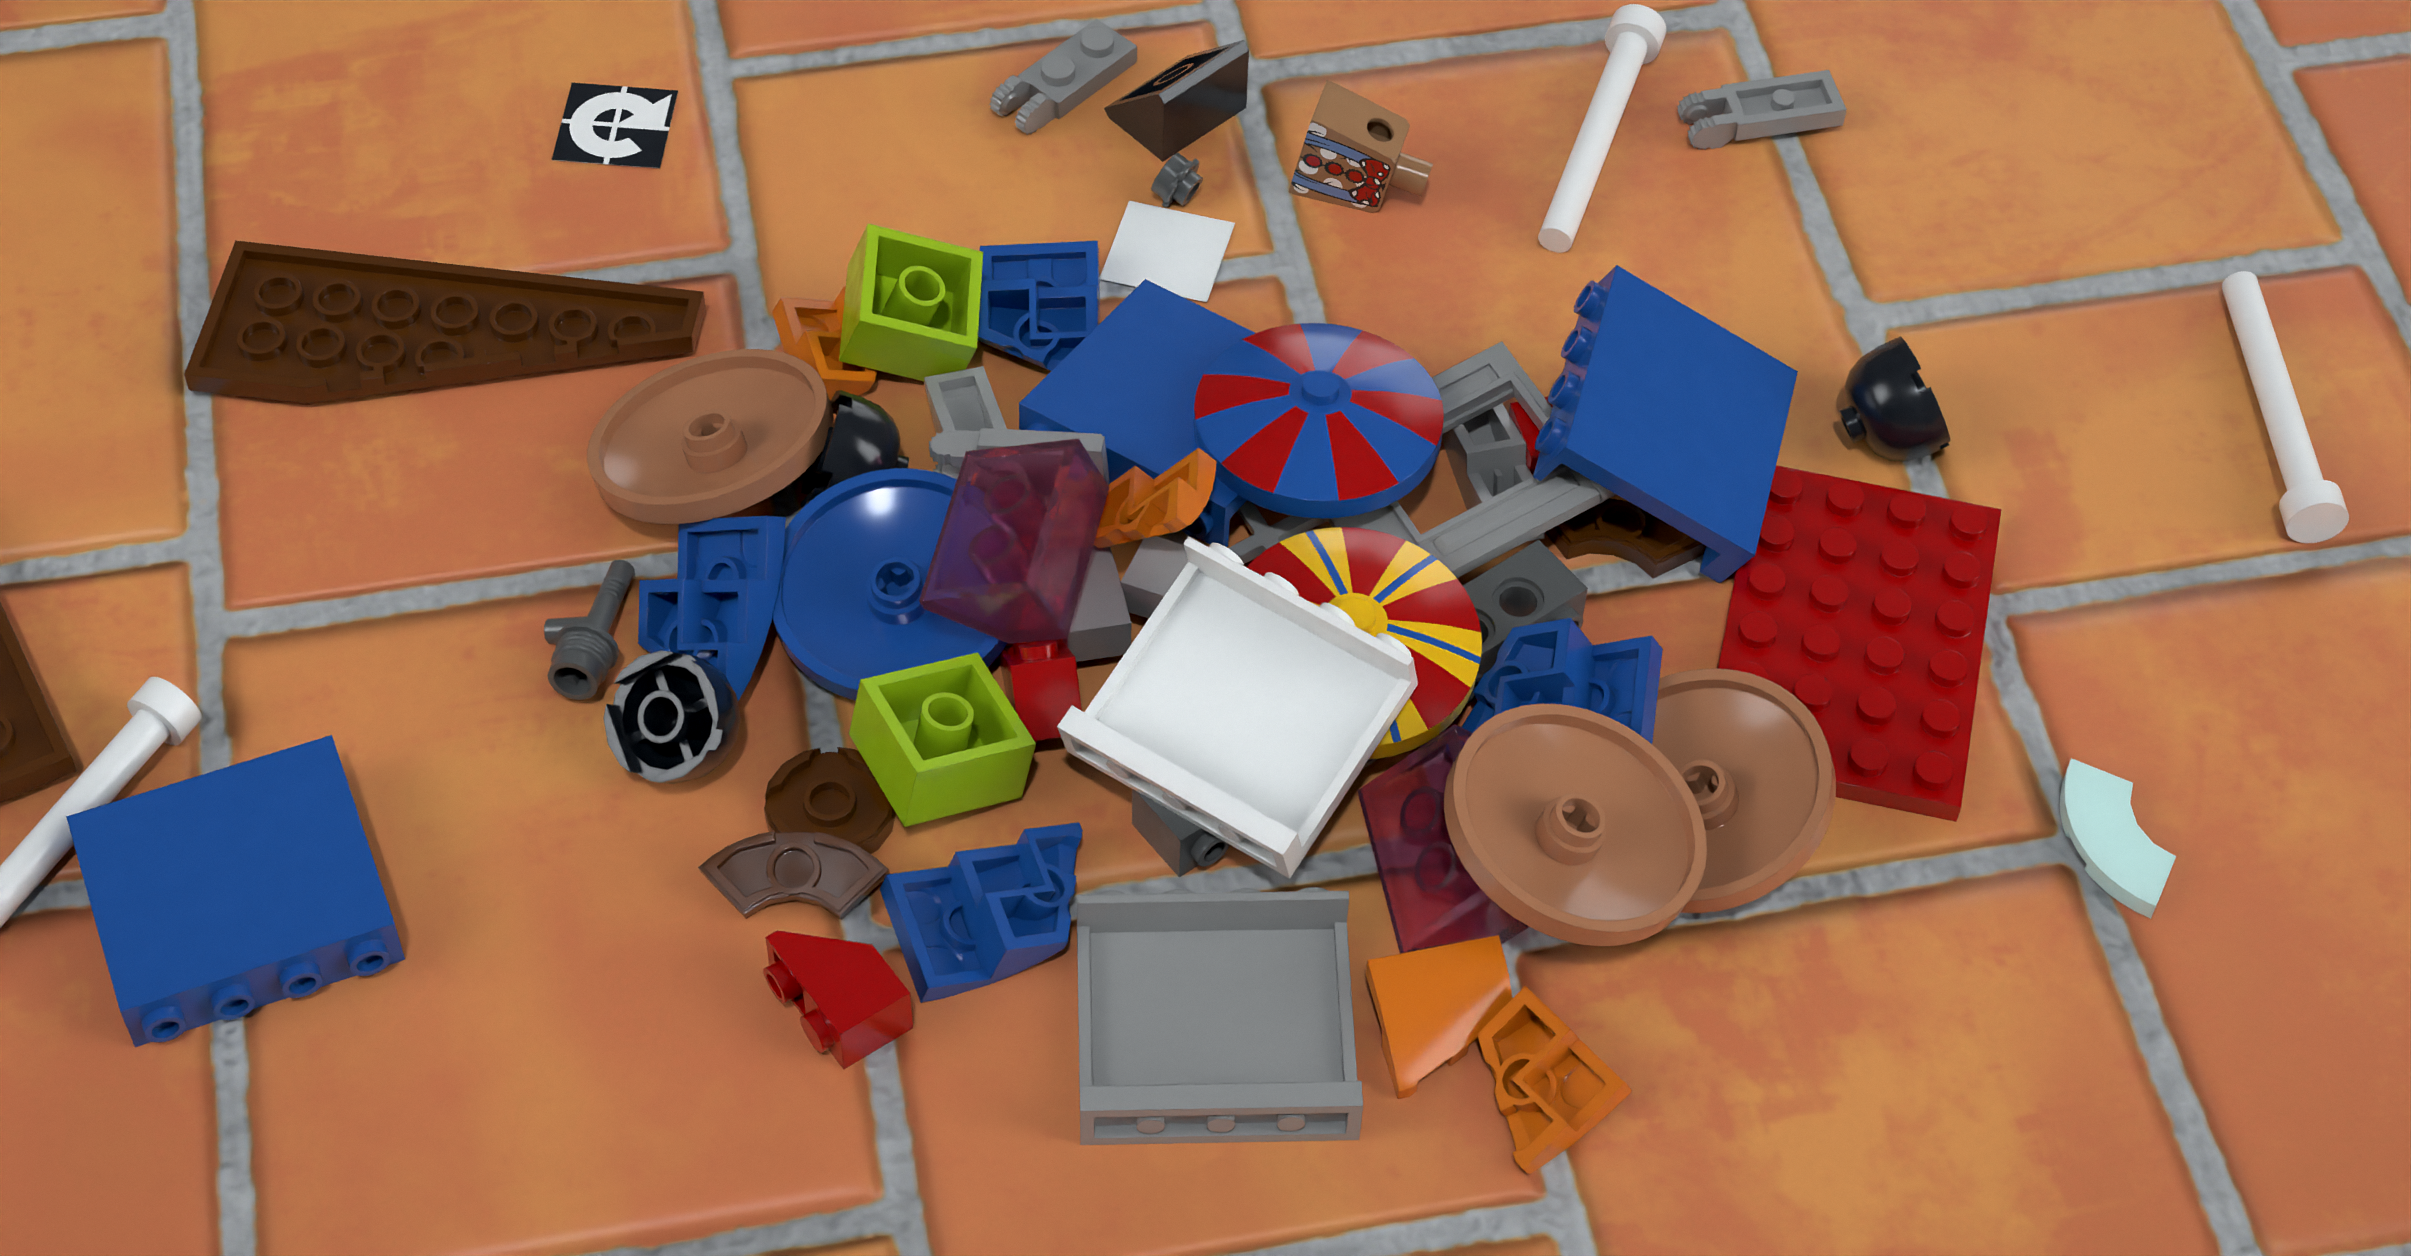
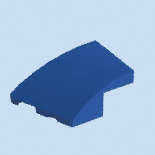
[978,241,1100,371]
[638,516,786,701]
[1444,618,1663,755]
[880,822,1083,1003]

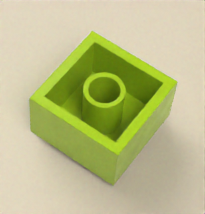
[839,223,983,381]
[849,652,1036,827]

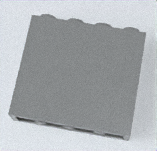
[1077,887,1363,1145]

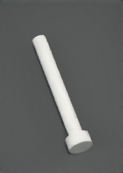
[1538,4,1667,253]
[2222,271,2349,543]
[0,677,202,928]

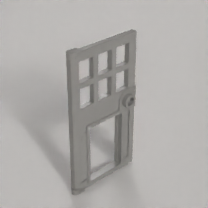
[1159,342,1617,578]

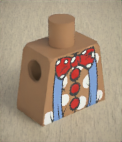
[1288,80,1433,213]

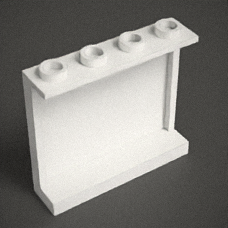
[1057,536,1418,879]

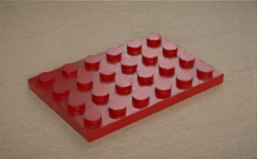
[1717,465,2002,822]

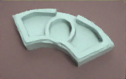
[2060,758,2176,919]

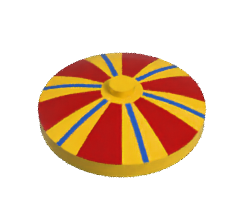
[1246,527,1482,759]

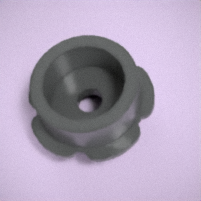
[1151,153,1203,208]

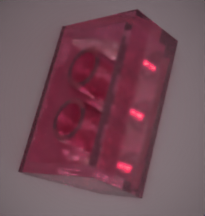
[919,438,1110,644]
[1357,724,1529,954]

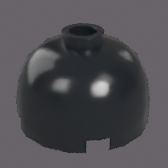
[1838,336,1951,461]
[801,390,909,508]
[603,650,741,784]

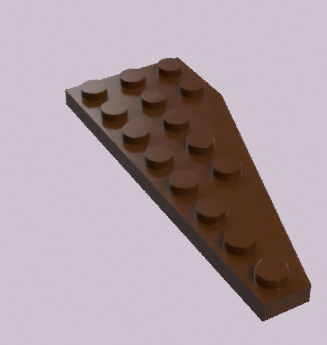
[184,240,706,404]

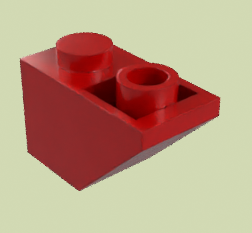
[999,631,1082,741]
[763,930,913,1069]

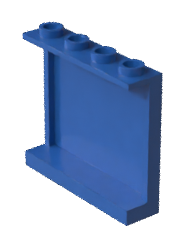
[1533,265,1798,583]
[1019,279,1255,547]
[66,735,405,1047]

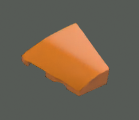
[772,286,877,401]
[1088,448,1217,548]
[1366,935,1513,1099]
[1477,986,1632,1175]

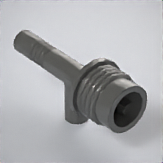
[544,560,635,700]

